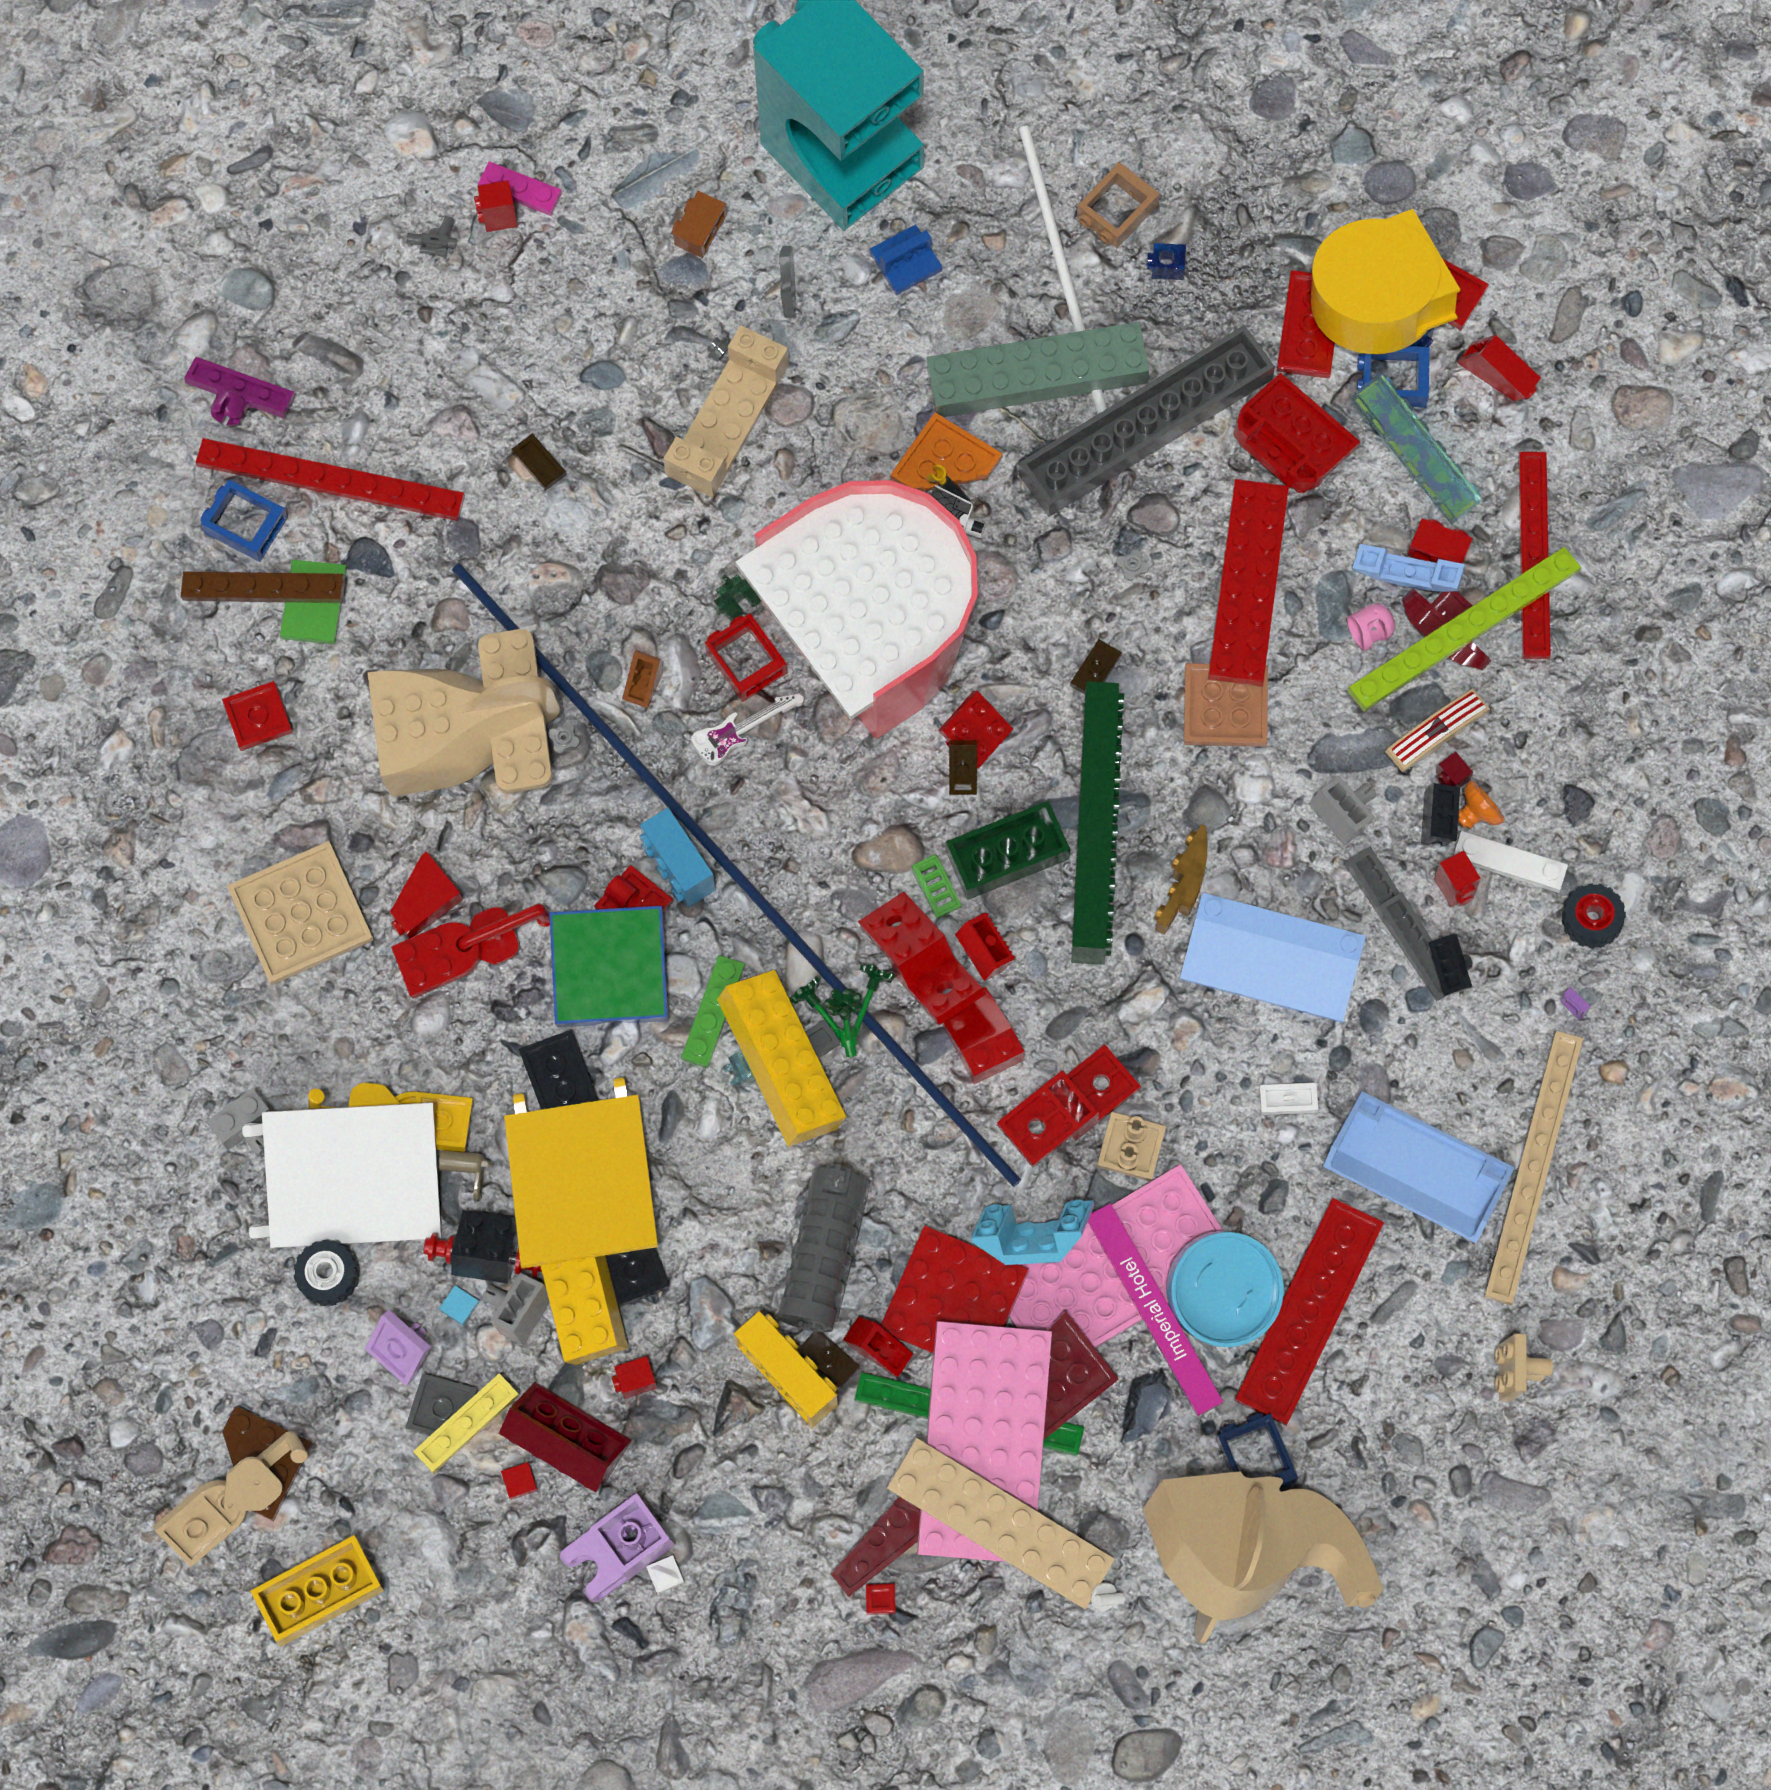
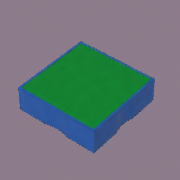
[549,906,669,1028]

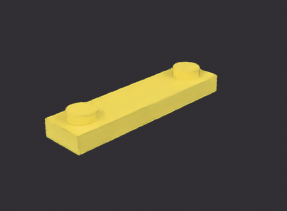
[413,1374,519,1474]

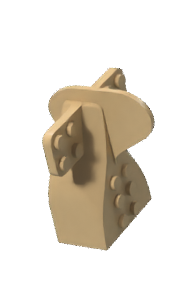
[368,629,560,797]

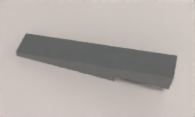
[1344,846,1446,1002]

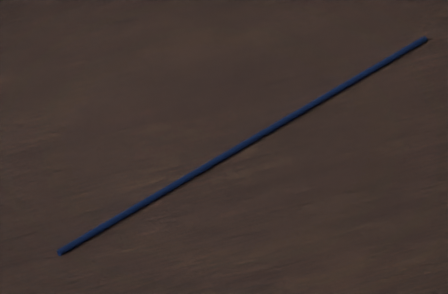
[452,563,1021,1187]

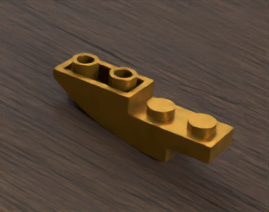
[1154,824,1208,935]

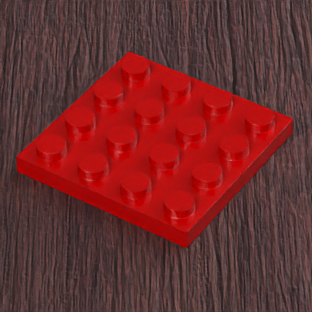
[880,1225,1029,1354]

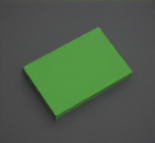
[280,560,347,645]

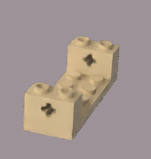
[663,325,789,498]

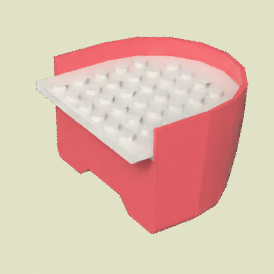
[735,480,978,739]

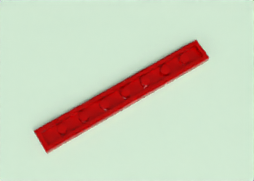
[1518,452,1551,659]

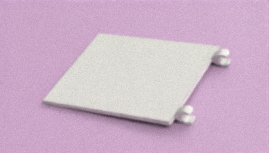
[242,1102,441,1248]

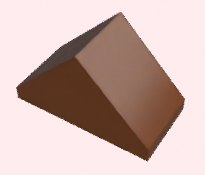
[622,650,664,708]

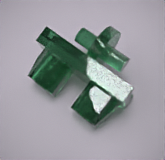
[714,574,762,621]

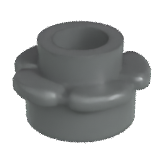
[707,337,729,362]

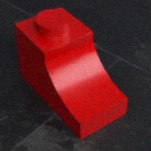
[843,1317,913,1378]

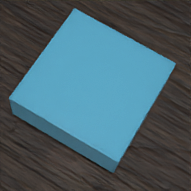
[439,1286,479,1326]

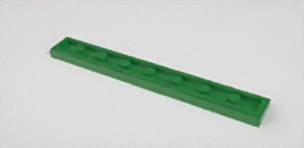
[854,1372,1085,1457]

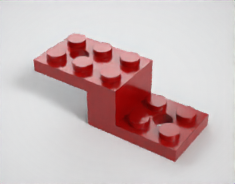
[858,891,985,1025]
[996,1044,1141,1168]

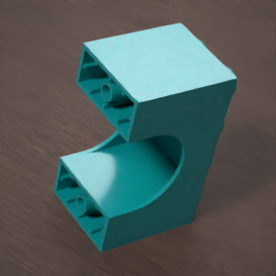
[753,0,924,231]

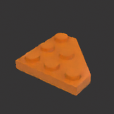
[890,412,1003,491]

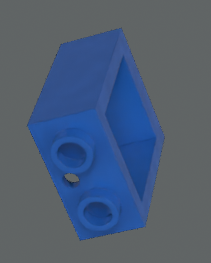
[1357,346,1430,408]
[200,479,288,562]

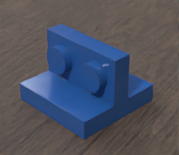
[869,224,942,295]

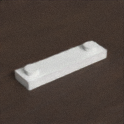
[1453,831,1568,893]

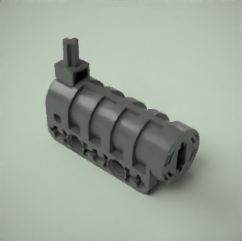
[777,1163,869,1332]

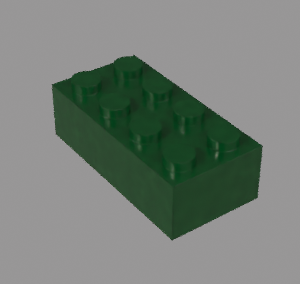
[946,800,1070,900]

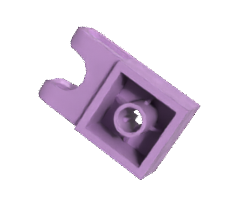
[560,1493,675,1602]

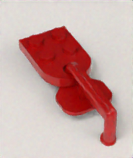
[391,903,550,999]

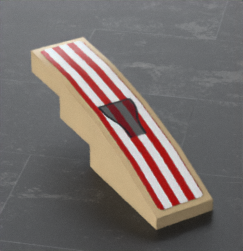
[1385,688,1490,772]

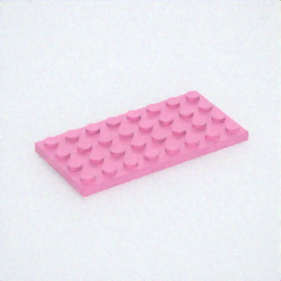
[1009,1164,1223,1349]
[917,1321,1052,1562]

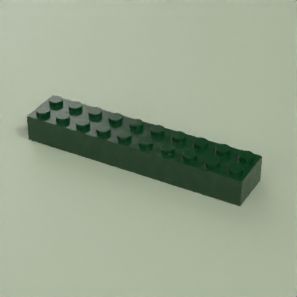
[1071,681,1124,965]

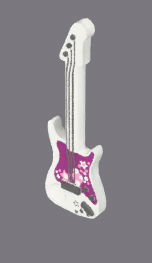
[691,694,804,766]

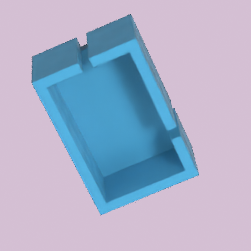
[639,808,716,908]

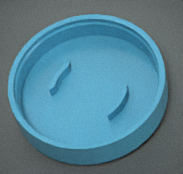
[1167,1231,1284,1347]

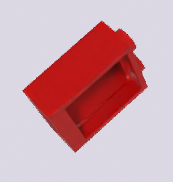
[704,613,788,702]

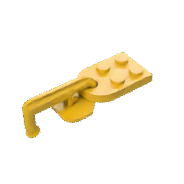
[308,1083,473,1152]

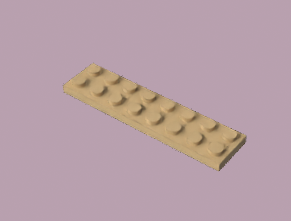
[886,1438,1115,1610]

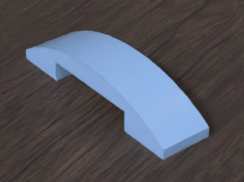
[1352,544,1465,592]

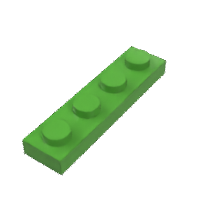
[681,955,745,1069]

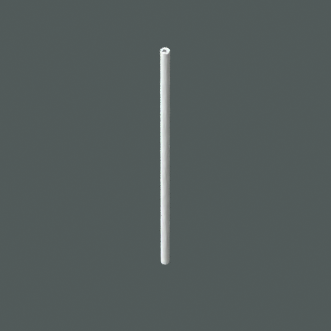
[1019,126,1107,415]

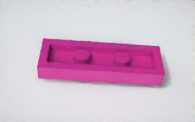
[478,161,562,216]

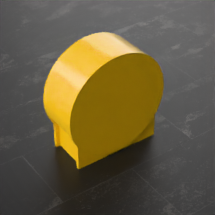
[1311,209,1460,354]

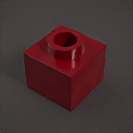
[1436,751,1473,788]

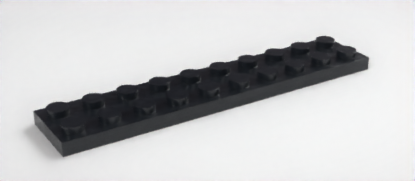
[518,1029,670,1308]

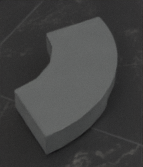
[779,245,796,317]

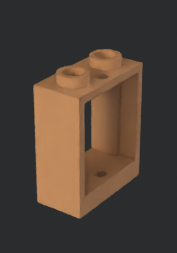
[1077,162,1160,249]

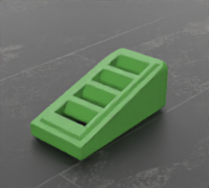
[912,854,962,919]

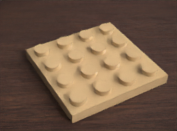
[227,841,374,985]

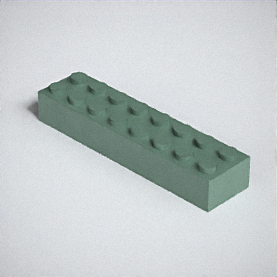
[927,321,1149,417]

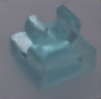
[724,1052,756,1085]

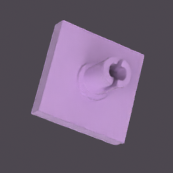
[365,1310,431,1386]

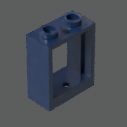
[1216,1413,1298,1489]

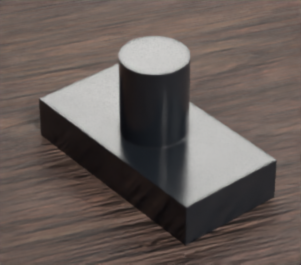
[1428,934,1472,996]

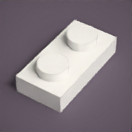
[1259,1083,1318,1115]

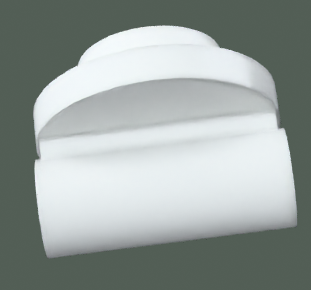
[1091,1582,1125,1612]

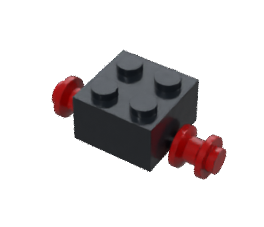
[423,1210,542,1284]

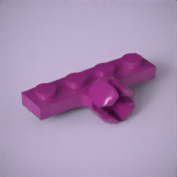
[184,357,295,427]

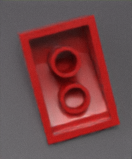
[942,987,1025,1085]

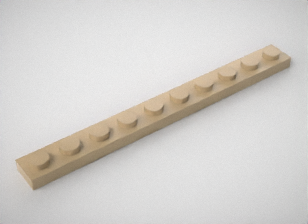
[1484,1031,1584,1306]

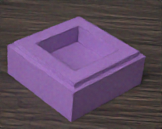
[1560,987,1591,1020]

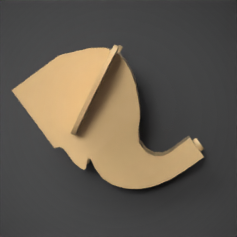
[1143,1471,1384,1644]

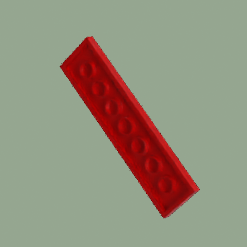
[1208,479,1289,686]
[1235,1198,1384,1426]

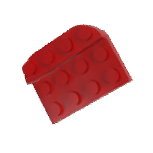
[1233,373,1360,493]

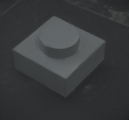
[805,1019,840,1059]

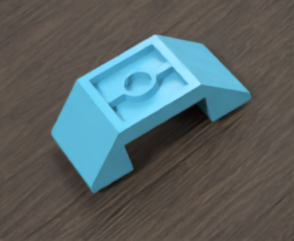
[971,1199,1094,1265]

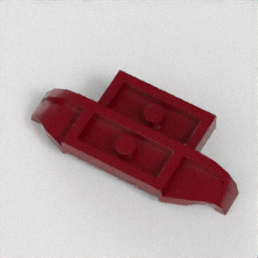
[1402,588,1491,671]

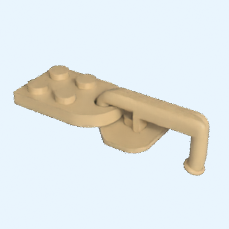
[153,1431,308,1567]

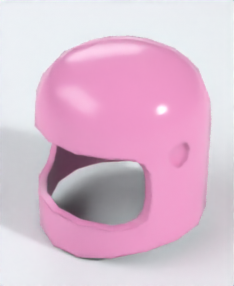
[1347,603,1395,652]

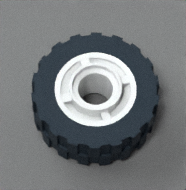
[294,1240,360,1306]

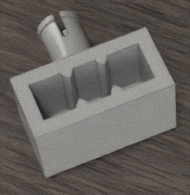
[1309,776,1376,845]
[206,1088,270,1157]
[483,1273,550,1345]

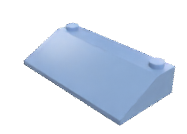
[1180,893,1366,1023]
[1323,1091,1515,1244]

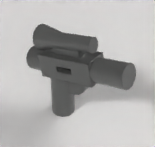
[406,216,457,258]

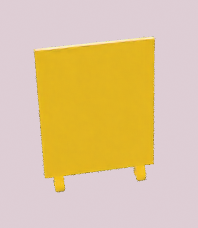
[504,1077,658,1268]

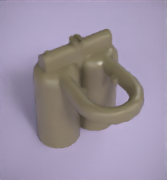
[439,1151,493,1202]

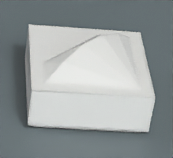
[646,1555,684,1594]

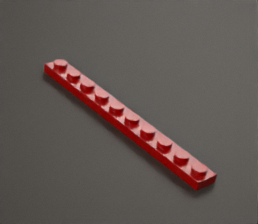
[196,438,465,521]

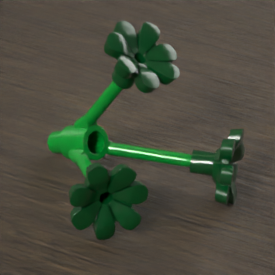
[789,964,896,1057]

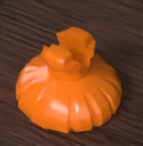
[1458,781,1505,829]

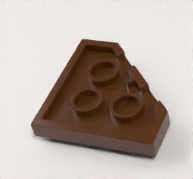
[222,1406,313,1522]

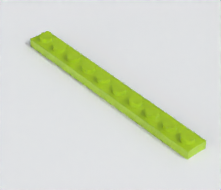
[1347,547,1581,712]

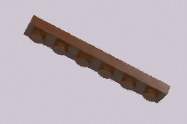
[180,571,345,603]

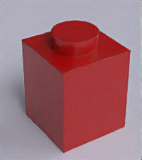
[611,1356,657,1399]

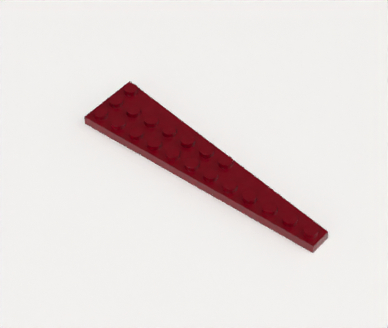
[830,1311,1119,1597]

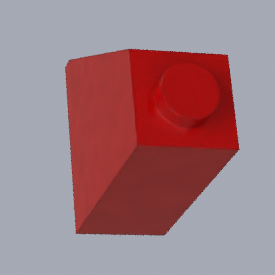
[1457,335,1541,401]
[390,851,463,939]

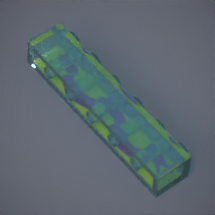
[1351,372,1482,525]

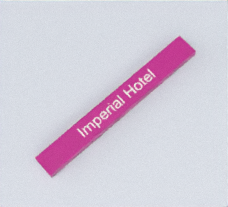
[1088,1203,1223,1417]

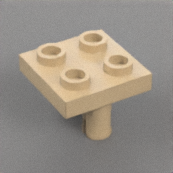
[1097,1112,1166,1182]
[1495,1334,1553,1402]

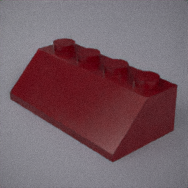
[498,1382,632,1492]

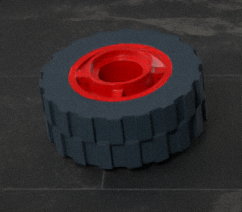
[1562,883,1626,949]

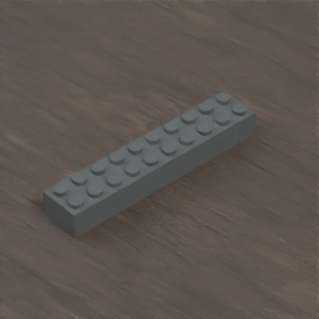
[1019,325,1275,517]

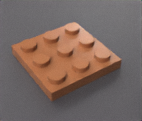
[1184,663,1268,747]

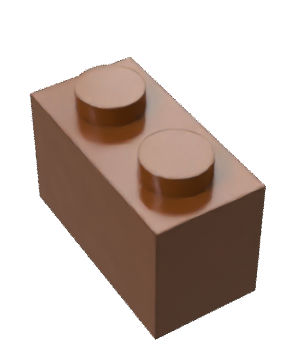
[672,191,727,258]

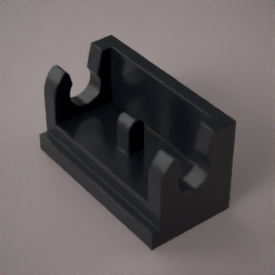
[1421,783,1460,847]

